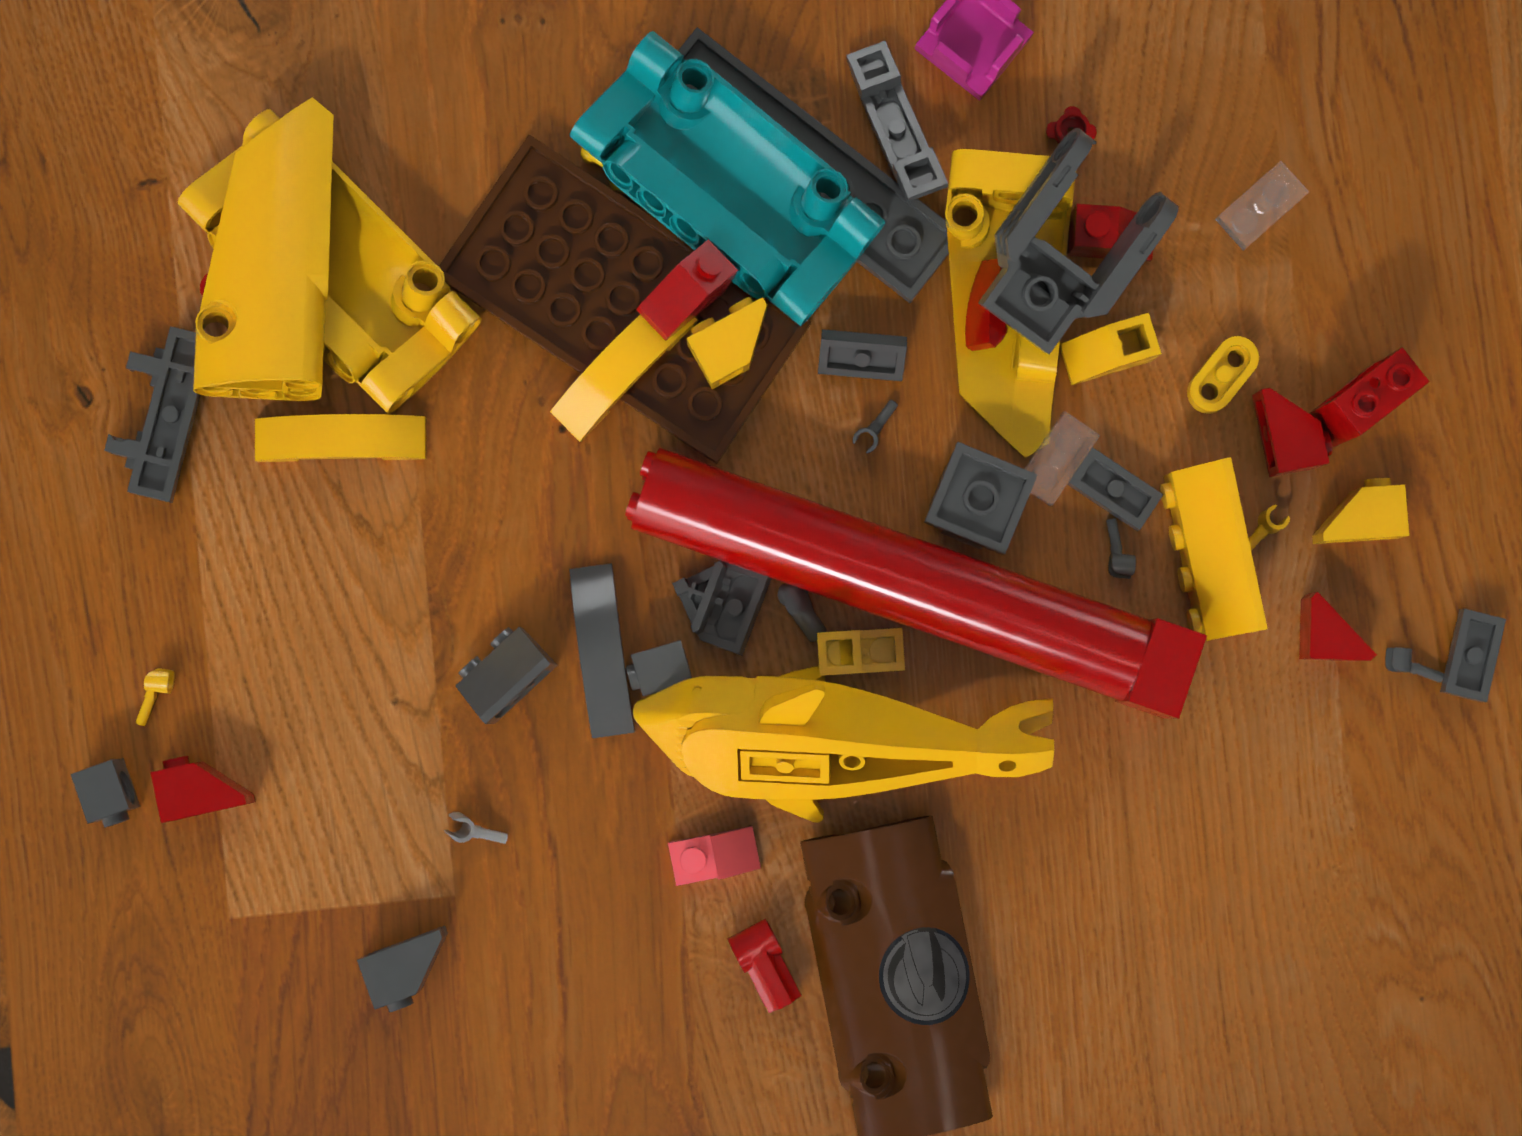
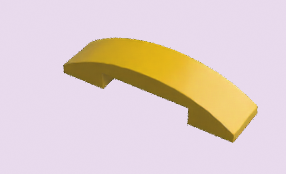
[550,314,699,442]
[255,414,426,462]

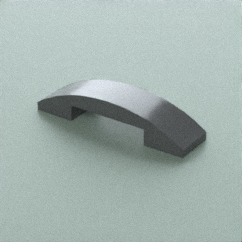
[846,41,948,202]
[570,563,635,738]

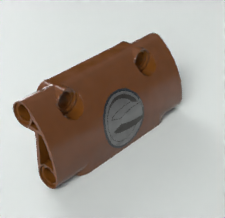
[800,815,993,1136]

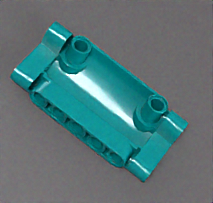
[570,31,886,326]

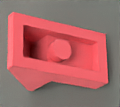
[668,826,761,886]

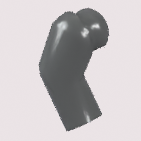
[778,583,827,642]

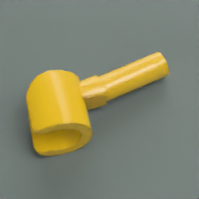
[1249,505,1290,551]
[135,668,175,726]

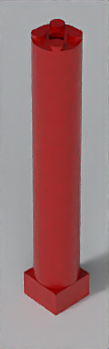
[625,448,1207,719]

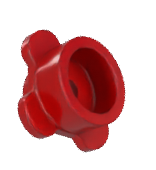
[1046,106,1097,144]

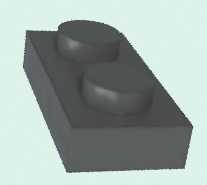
[818,329,907,381]
[1067,447,1163,531]
[1440,609,1506,702]

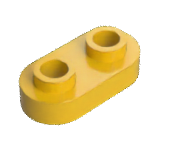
[1187,336,1259,414]

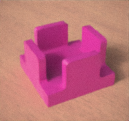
[915,0,1034,101]

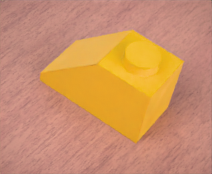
[1312,478,1409,544]

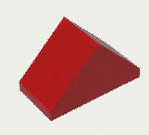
[1299,591,1377,662]

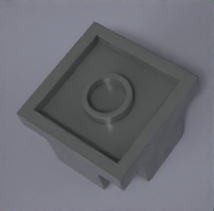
[924,442,1038,555]

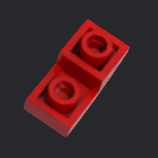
[965,258,1008,351]

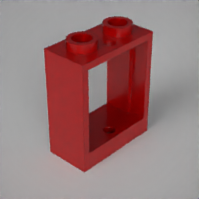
[1309,347,1430,447]

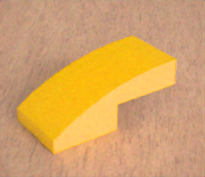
[817,628,905,676]

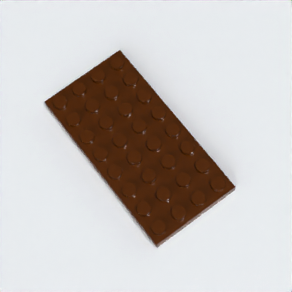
[439,135,811,464]

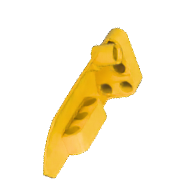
[193,97,334,401]
[945,149,1075,459]

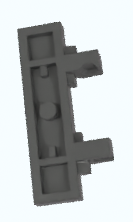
[104,326,201,503]

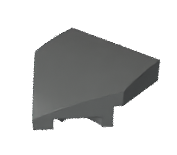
[672,560,772,656]

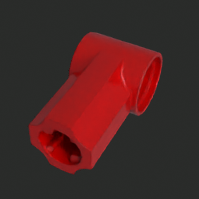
[727,918,802,1013]

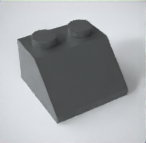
[455,627,558,724]

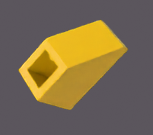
[687,297,767,389]
[1059,313,1162,385]

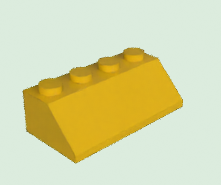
[1160,457,1268,641]

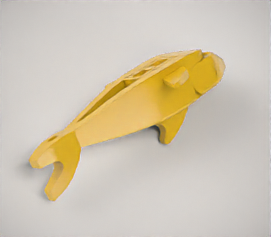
[633,667,1055,823]

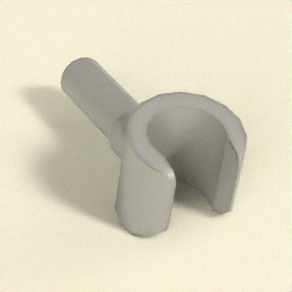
[444,812,508,844]

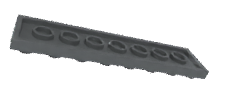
[678,27,949,303]

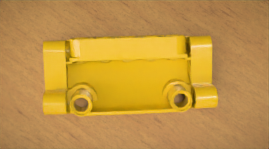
[178,109,482,414]

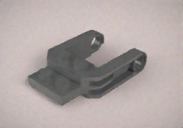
[978,128,1179,354]

